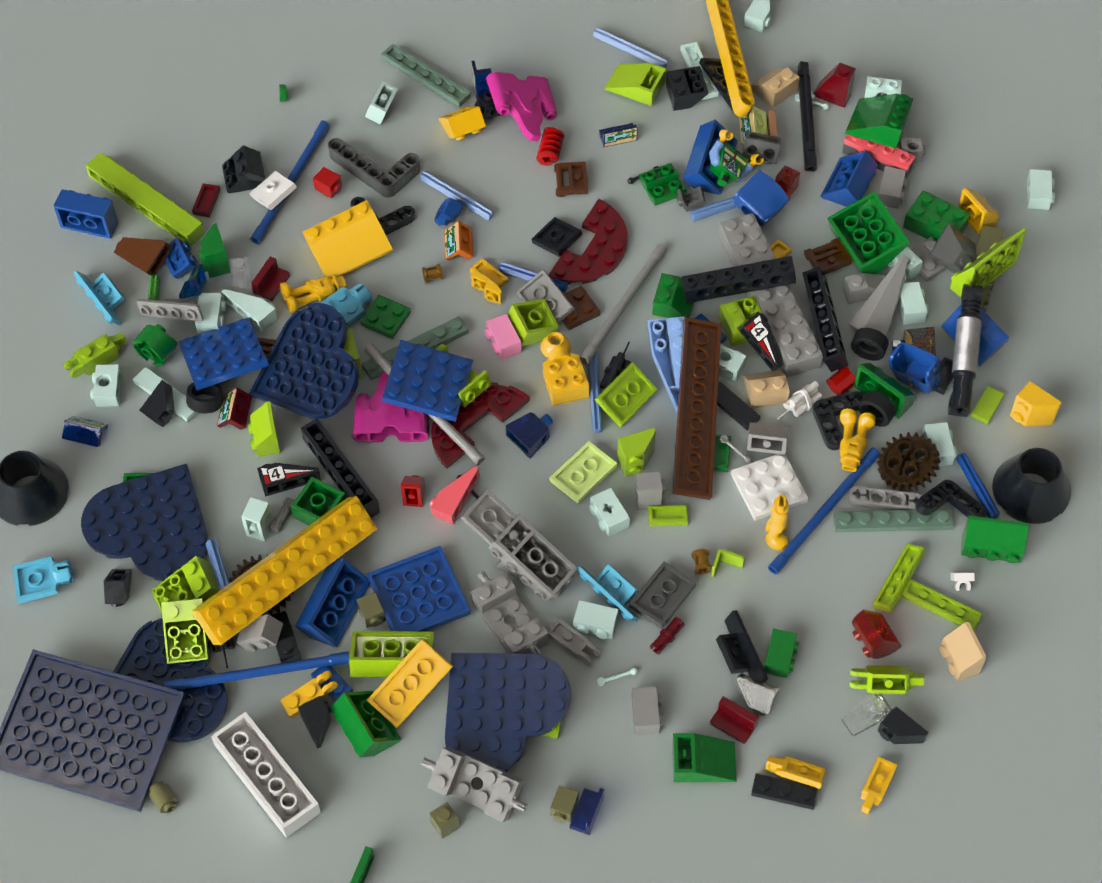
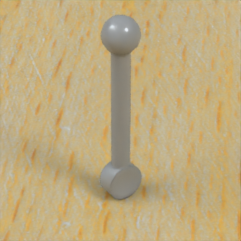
[720,435,752,464]

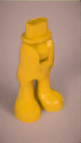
[280,275,347,314]
[840,408,876,472]
[765,494,789,550]

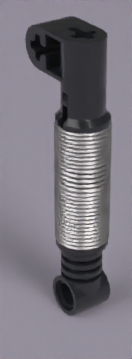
[948,284,983,417]

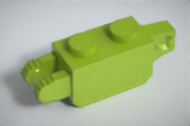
[63,332,127,378]
[850,665,924,694]

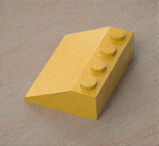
[302,200,393,277]

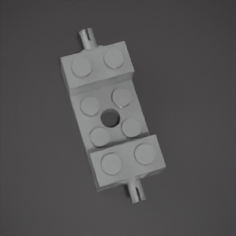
[471,571,548,655]
[421,746,528,822]

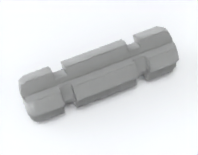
[269,497,294,533]

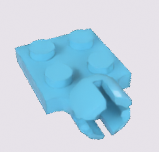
[321,283,373,327]
[13,556,74,604]

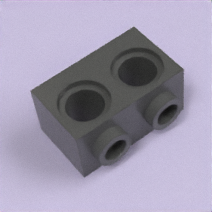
[743,131,782,164]

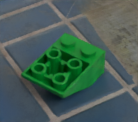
[672,733,737,782]

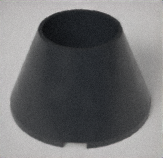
[992,448,1071,524]
[0,451,69,526]

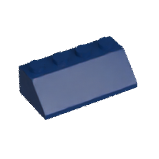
[683,119,738,195]
[295,558,370,647]

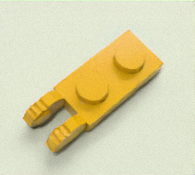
[280,671,338,719]

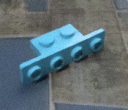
[73,271,126,325]
[577,564,639,622]

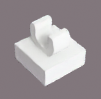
[951,572,975,591]

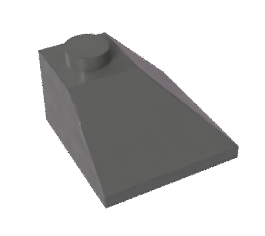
[929,224,976,274]

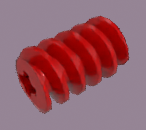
[536,127,565,166]

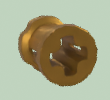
[422,264,443,283]
[691,549,712,575]

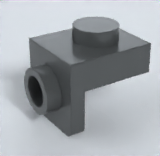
[676,186,706,212]

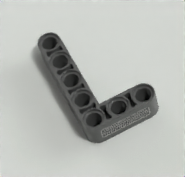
[328,138,420,198]

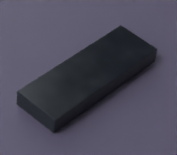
[717,382,761,430]

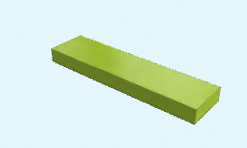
[873,543,926,613]
[901,579,983,631]

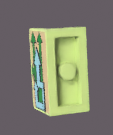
[739,106,768,144]

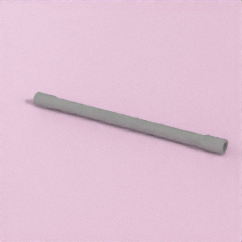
[580,244,667,365]
[364,344,485,465]

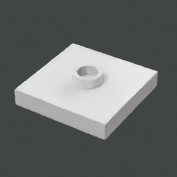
[249,171,297,210]

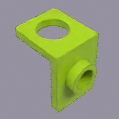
[711,549,745,577]

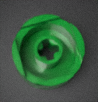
[132,324,178,366]

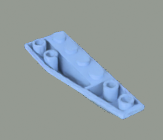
[647,317,685,413]

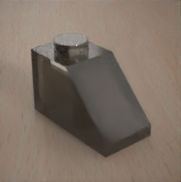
[737,673,779,716]

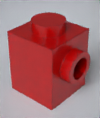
[313,167,342,198]

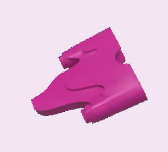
[486,72,557,142]
[352,370,429,442]

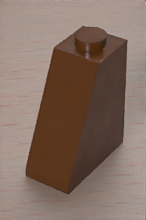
[113,237,173,276]

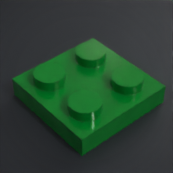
[360,294,411,339]

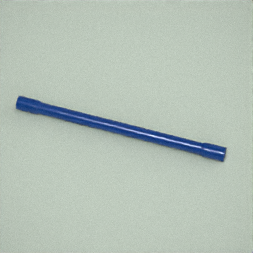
[250,120,330,244]
[768,447,880,575]
[164,651,349,691]

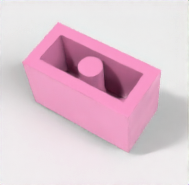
[484,314,522,360]

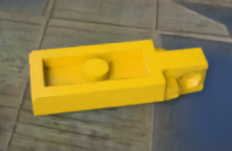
[765,755,826,789]
[861,756,898,815]

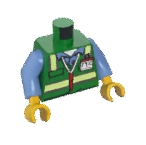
[709,129,764,187]

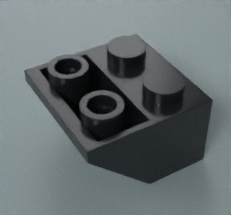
[666,66,708,111]
[222,145,265,193]

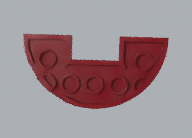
[549,199,628,285]
[431,382,530,469]

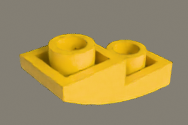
[471,270,502,305]

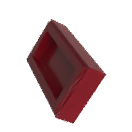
[192,183,220,218]

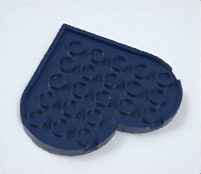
[249,303,359,419]
[81,463,209,581]
[113,618,228,742]
[445,653,571,778]

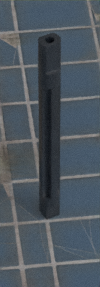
[798,61,817,172]

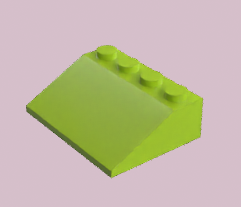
[950,228,1027,298]

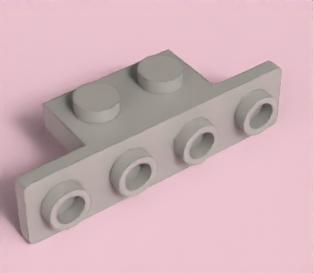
[136,299,204,321]

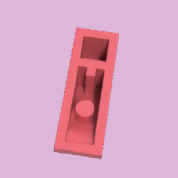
[430,467,480,524]

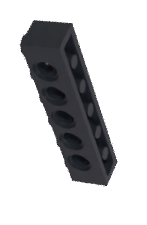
[682,256,796,304]
[802,266,849,372]
[301,419,380,518]

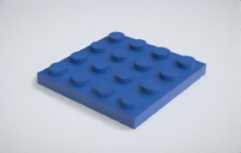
[178,318,269,390]
[381,340,473,422]
[367,546,471,632]

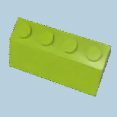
[349,631,434,677]

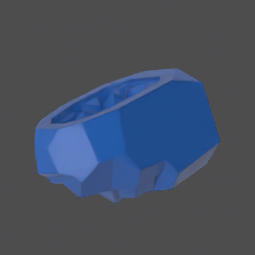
[435,198,463,226]

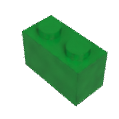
[764,628,799,678]

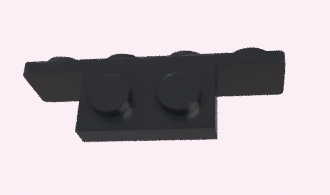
[716,610,768,689]

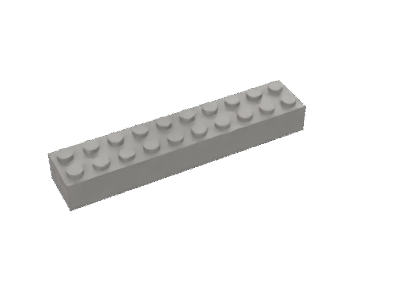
[718,213,823,377]

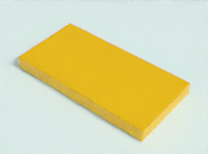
[367,638,453,728]

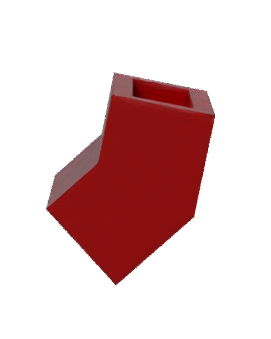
[826,367,856,395]

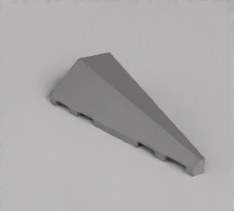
[848,255,910,337]

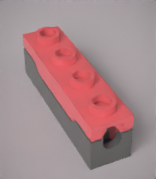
[842,135,916,178]

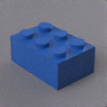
[53,189,119,239]

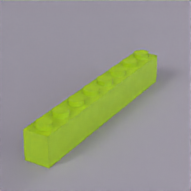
[86,152,205,247]

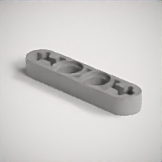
[848,486,922,510]

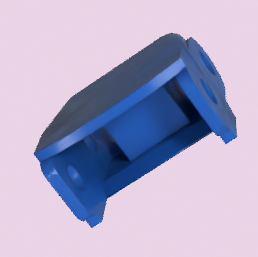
[733,170,790,227]
[889,342,942,393]

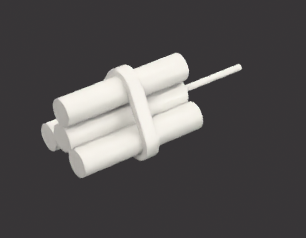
[777,381,822,419]

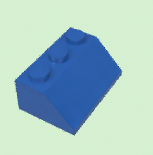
[821,150,878,207]
[941,305,1009,367]

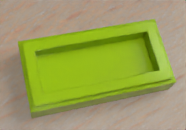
[971,386,1005,425]
[648,505,688,526]

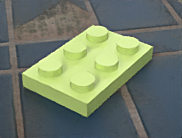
[550,441,617,504]

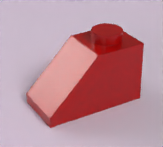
[401,475,425,507]

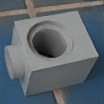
[898,138,926,163]

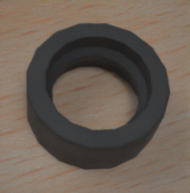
[851,328,889,361]
[186,382,223,414]
[858,391,896,427]

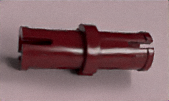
[650,617,685,654]

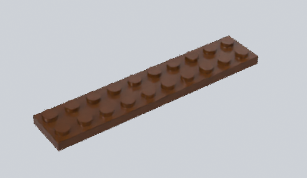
[672,317,721,500]

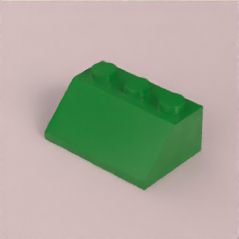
[854,363,915,419]
[961,516,1029,563]
[331,691,402,758]

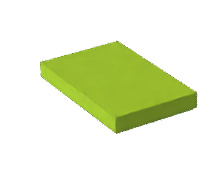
[594,362,658,428]

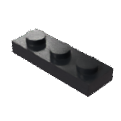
[751,773,818,810]

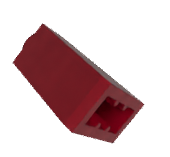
[813,63,856,108]

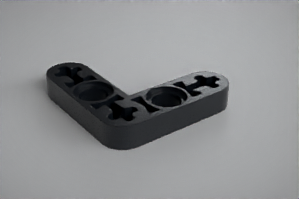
[350,197,416,235]
[813,391,865,450]
[915,480,988,518]

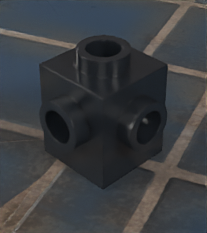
[475,92,501,119]

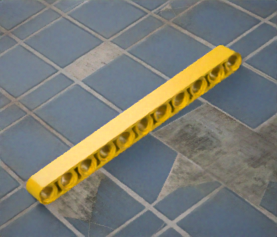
[706,0,755,118]

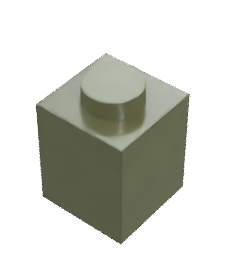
[356,592,385,628]
[550,785,579,822]
[429,802,460,839]

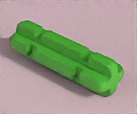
[148,275,160,301]

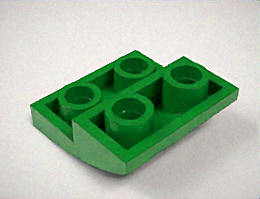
[639,163,687,206]

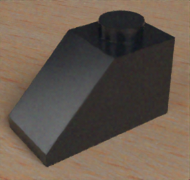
[139,380,174,427]
[103,569,132,607]
[298,696,332,749]
[878,706,929,744]

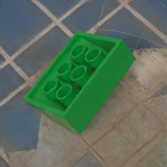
[845,94,914,149]
[827,191,910,274]

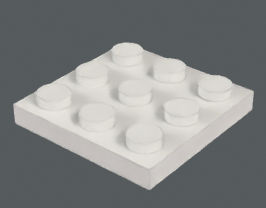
[731,454,808,521]

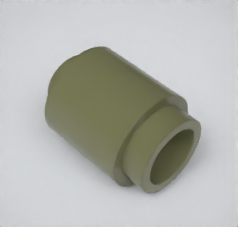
[149,781,178,813]

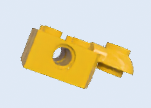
[540,332,589,406]

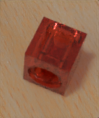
[775,165,800,197]

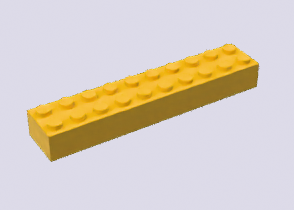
[191,496,377,645]

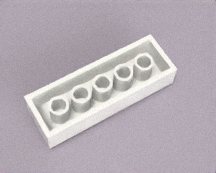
[211,712,321,838]

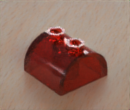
[852,610,902,659]

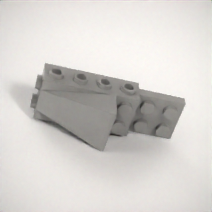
[461,489,577,601]

